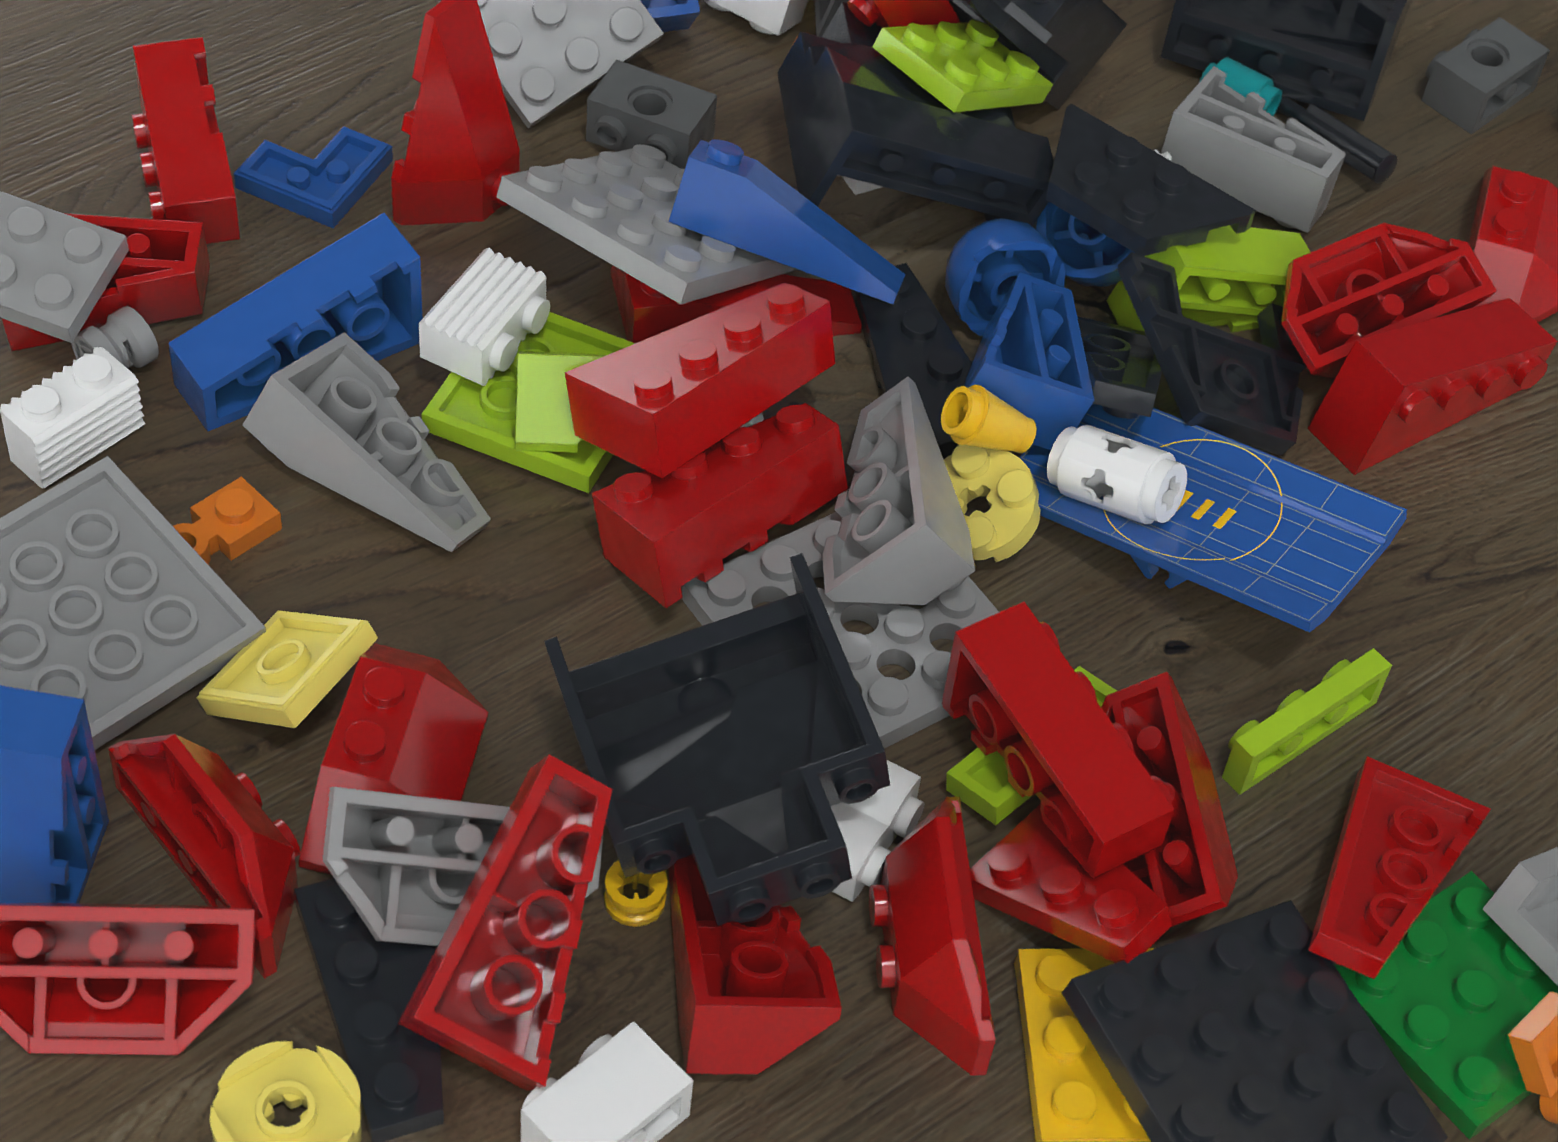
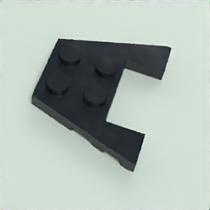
[1117,252,1307,456]

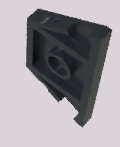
[1045,103,1256,257]

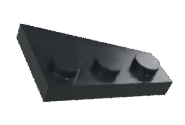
[1077,316,1162,419]

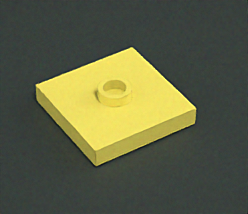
[196,610,378,728]

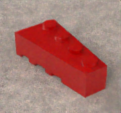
[1308,298,1558,475]
[591,403,848,608]

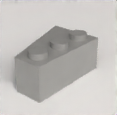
[1161,66,1346,233]

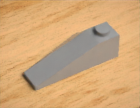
[242,332,491,552]
[822,377,975,605]

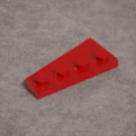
[1308,756,1491,979]

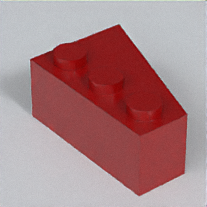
[131,37,240,244]
[2,213,210,351]

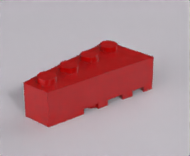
[565,282,835,478]
[941,601,1175,878]
[398,754,613,1091]

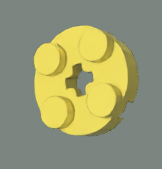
[943,445,1041,566]
[210,1041,362,1142]

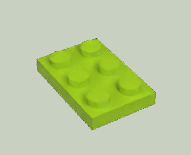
[872,20,1053,113]

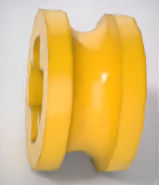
[604,860,668,927]

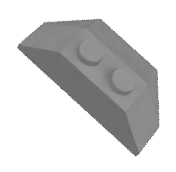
[323,787,603,946]

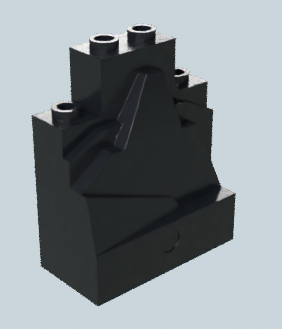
[948,0,1128,110]
[1160,0,1413,121]
[777,2,1054,226]
[544,553,890,926]

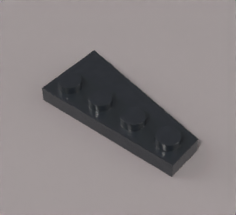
[852,263,972,459]
[294,878,444,1142]

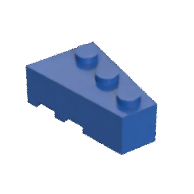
[963,272,1094,450]
[0,685,109,903]

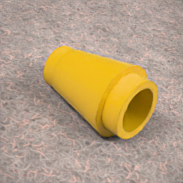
[941,385,1036,453]

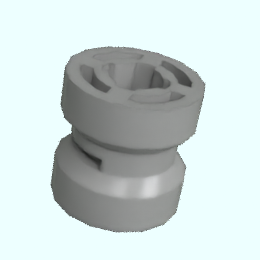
[72,306,159,369]

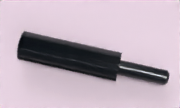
[1277,95,1397,184]

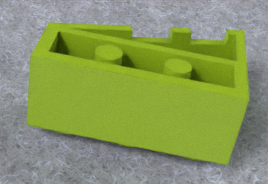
[1106,225,1310,333]

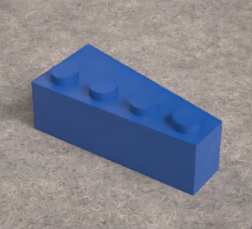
[168,213,423,432]

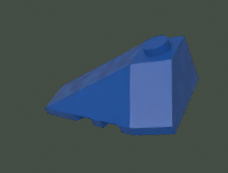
[668,139,905,304]

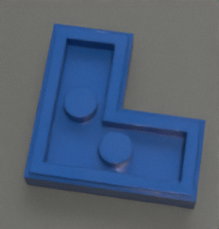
[234,126,393,228]

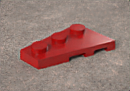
[970,805,1172,963]

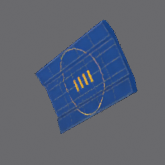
[1019,404,1407,633]

